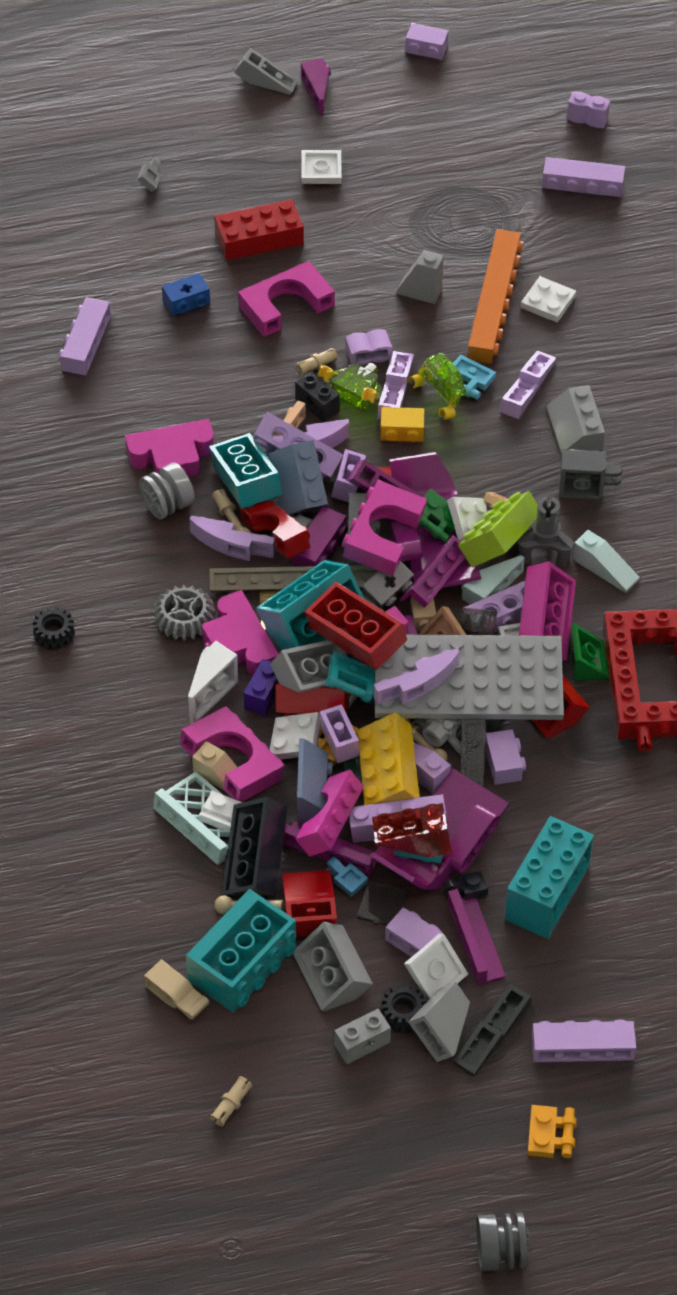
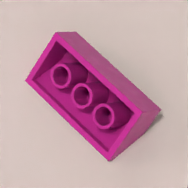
[519,561,576,662]

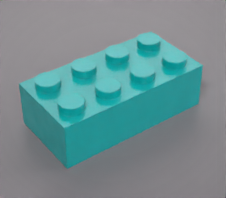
[209,433,283,508]

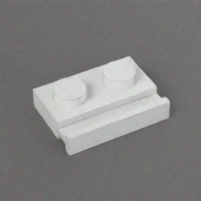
[198,791,243,832]

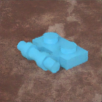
[441,355,496,400]

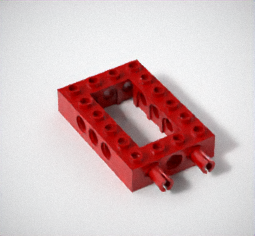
[603,609,677,752]

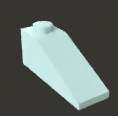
[573,530,640,593]
[461,555,525,604]

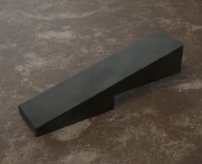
[454,983,532,1076]

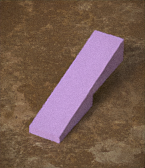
[377,351,414,419]
[500,351,556,419]

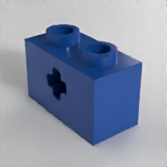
[162,273,210,316]

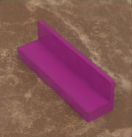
[400,535,465,608]
[283,821,378,878]
[447,889,505,985]

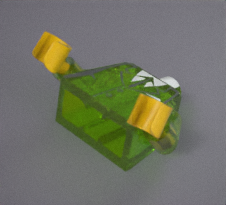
[408,353,466,420]
[317,363,381,412]

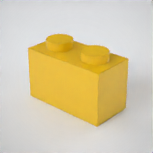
[380,407,424,442]

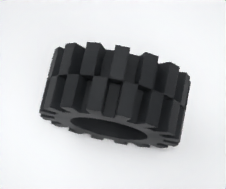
[33,607,75,650]
[381,984,426,1033]

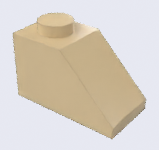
[192,741,238,790]

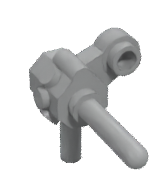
[412,718,468,756]

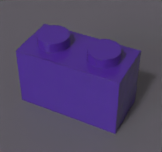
[244,659,278,716]

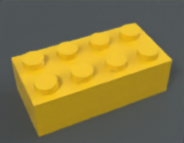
[357,712,420,805]

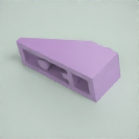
[413,742,451,794]

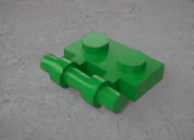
[418,488,455,543]

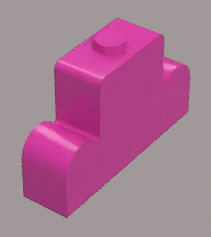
[125,419,214,477]
[202,590,278,675]

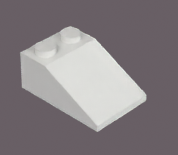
[188,641,238,724]

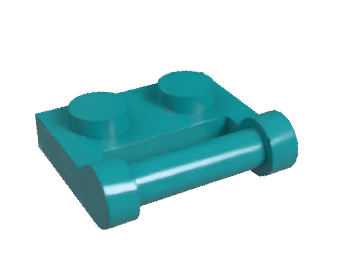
[325,652,375,703]

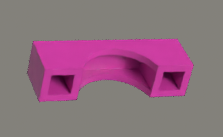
[296,770,364,857]

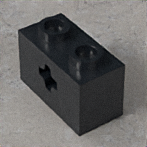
[295,371,340,422]

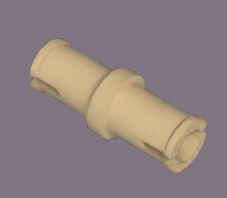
[295,348,338,376]
[210,1076,252,1126]

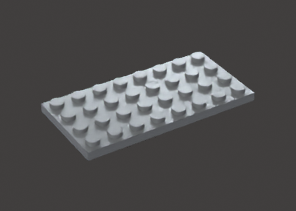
[375,635,564,720]

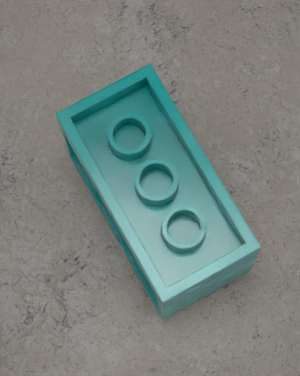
[256,560,365,654]
[504,816,594,939]
[186,889,297,1013]

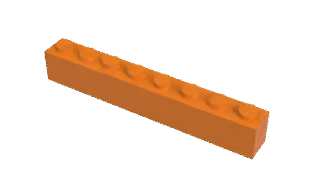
[467,229,524,364]

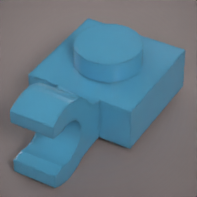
[326,857,368,897]

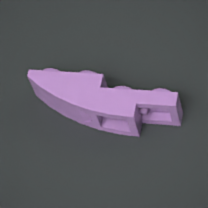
[266,419,349,459]
[190,516,275,561]
[374,648,460,704]

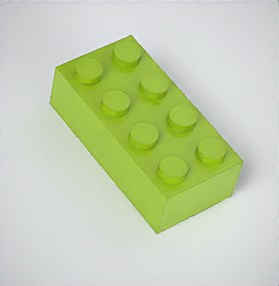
[458,491,538,567]

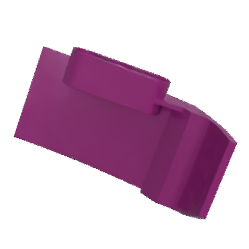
[389,452,481,588]
[370,769,510,890]

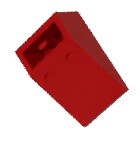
[282,870,337,937]

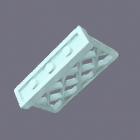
[153,772,230,865]

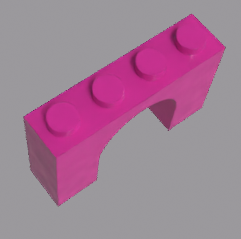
[238,261,335,337]
[342,480,427,576]
[180,706,284,802]

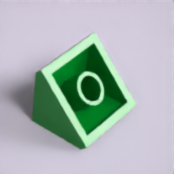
[569,623,609,681]

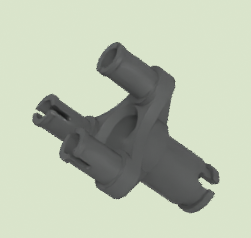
[517,497,574,566]

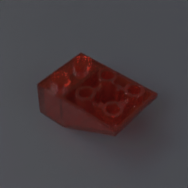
[372,803,452,858]

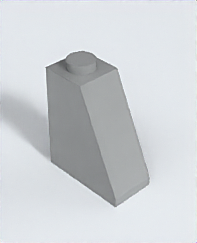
[396,250,444,304]
[408,982,470,1062]

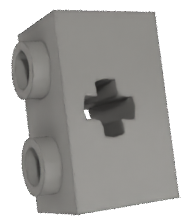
[362,561,414,608]
[334,1009,391,1064]

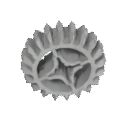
[153,584,215,641]

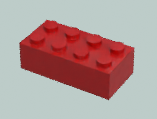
[214,199,304,260]
[304,582,407,670]

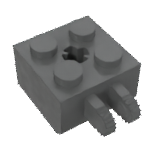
[559,449,623,500]

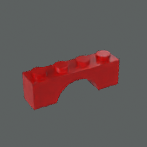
[239,500,311,559]

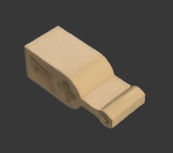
[144,959,209,1020]

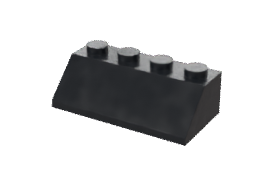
[222,797,288,900]

